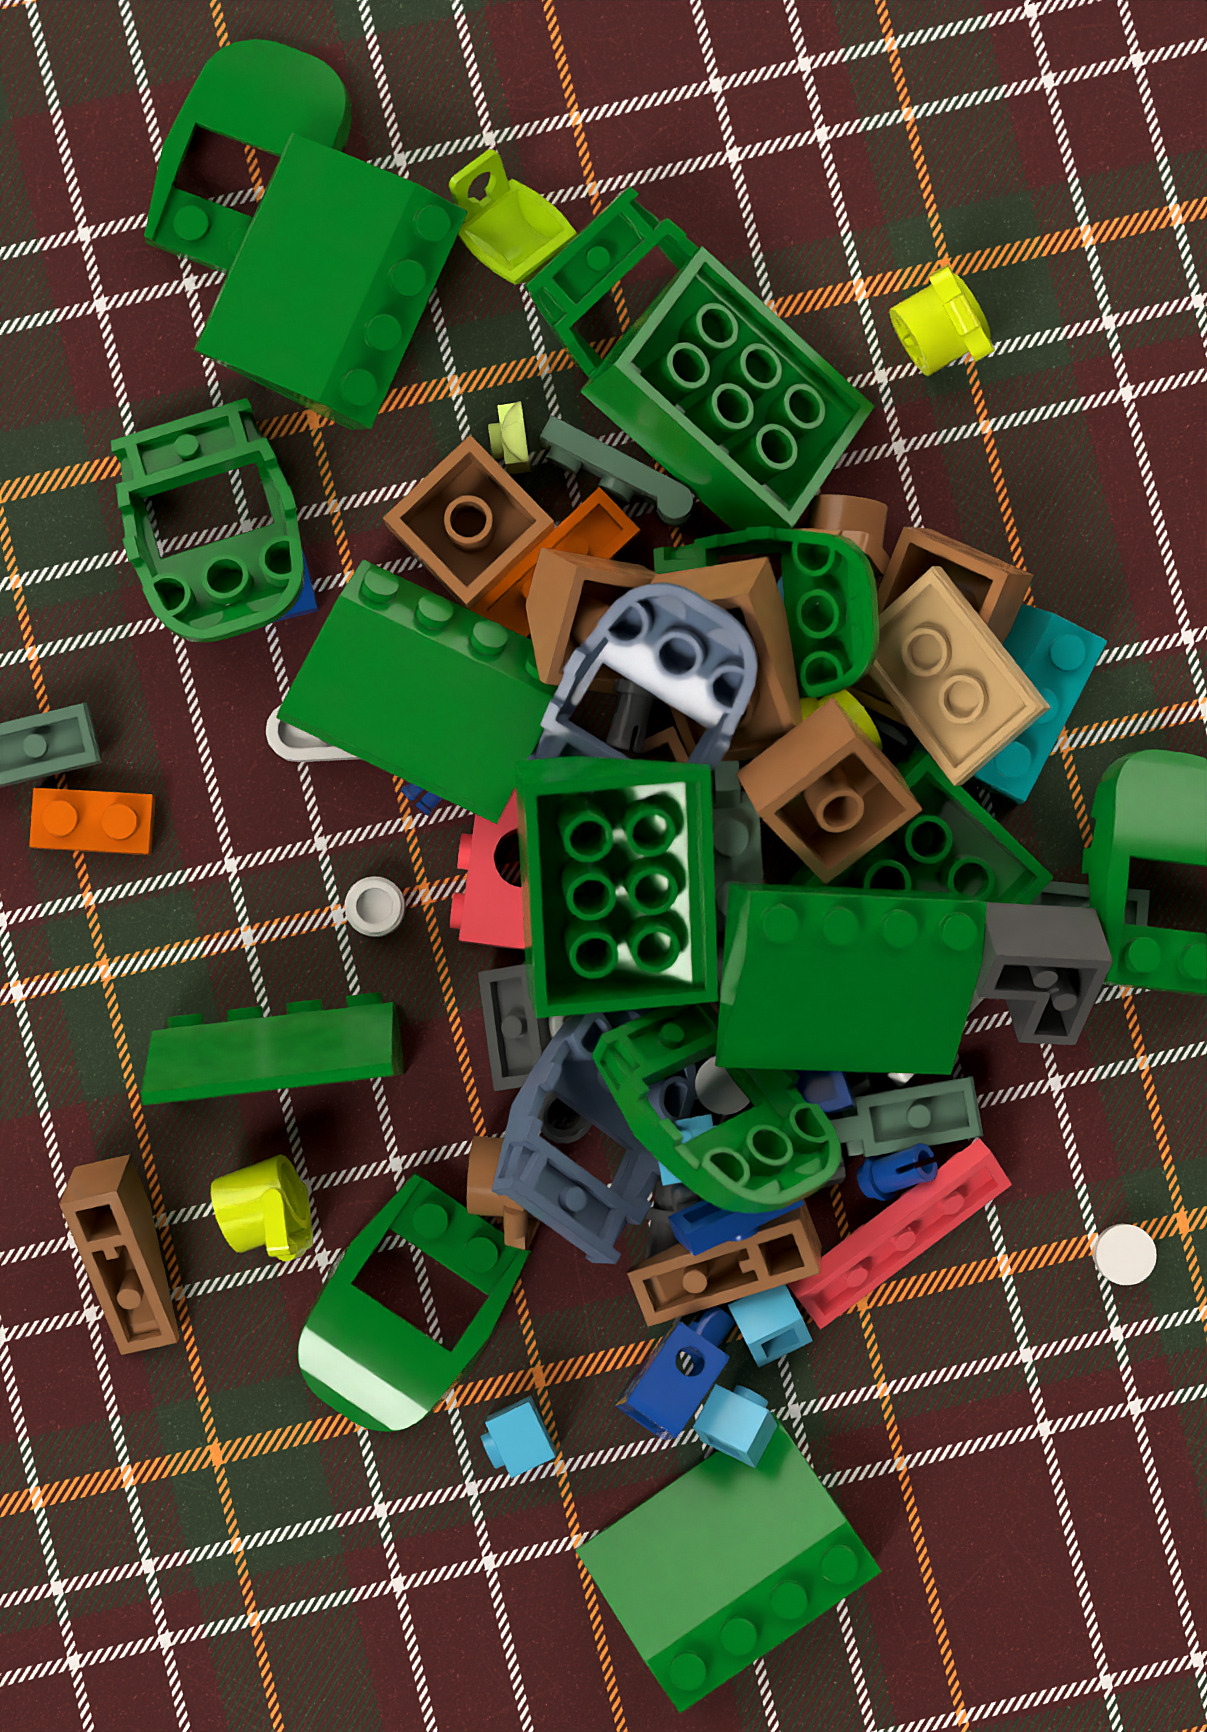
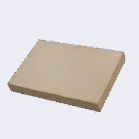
[868,566,1051,786]

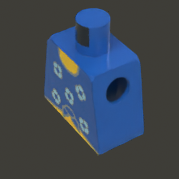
[615,1306,735,1441]

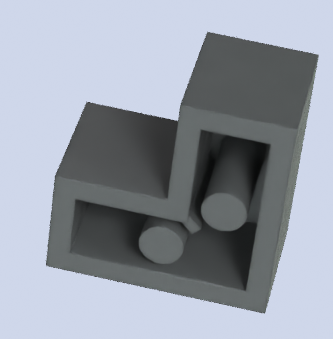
[975,902,1113,1045]

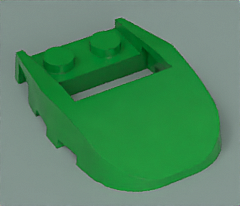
[144,39,352,274]
[523,186,699,378]
[111,398,305,642]
[653,526,879,699]
[1082,749,1207,996]
[592,1002,841,1213]
[297,1171,533,1432]

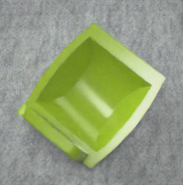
[449,149,577,285]

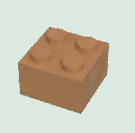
[383,435,555,610]
[736,698,923,885]

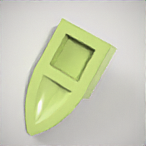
[488,401,531,475]

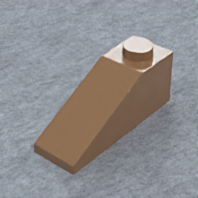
[59,1154,179,1355]
[627,1199,822,1327]

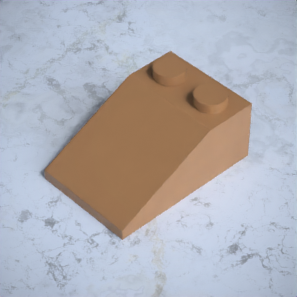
[845,526,1034,728]
[650,557,803,761]

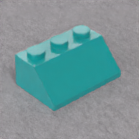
[913,603,1107,807]

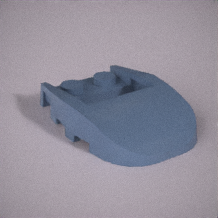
[526,583,757,770]
[492,1008,697,1264]

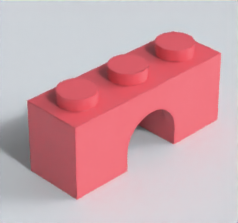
[450,791,525,950]

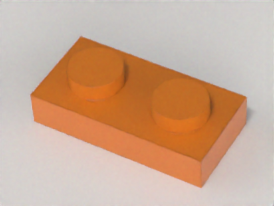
[29,788,156,855]

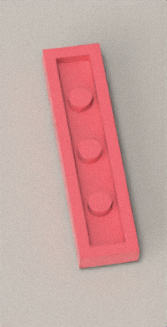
[787,1138,1012,1330]

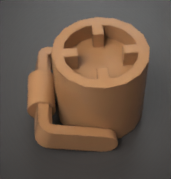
[791,494,890,580]
[467,1136,541,1250]

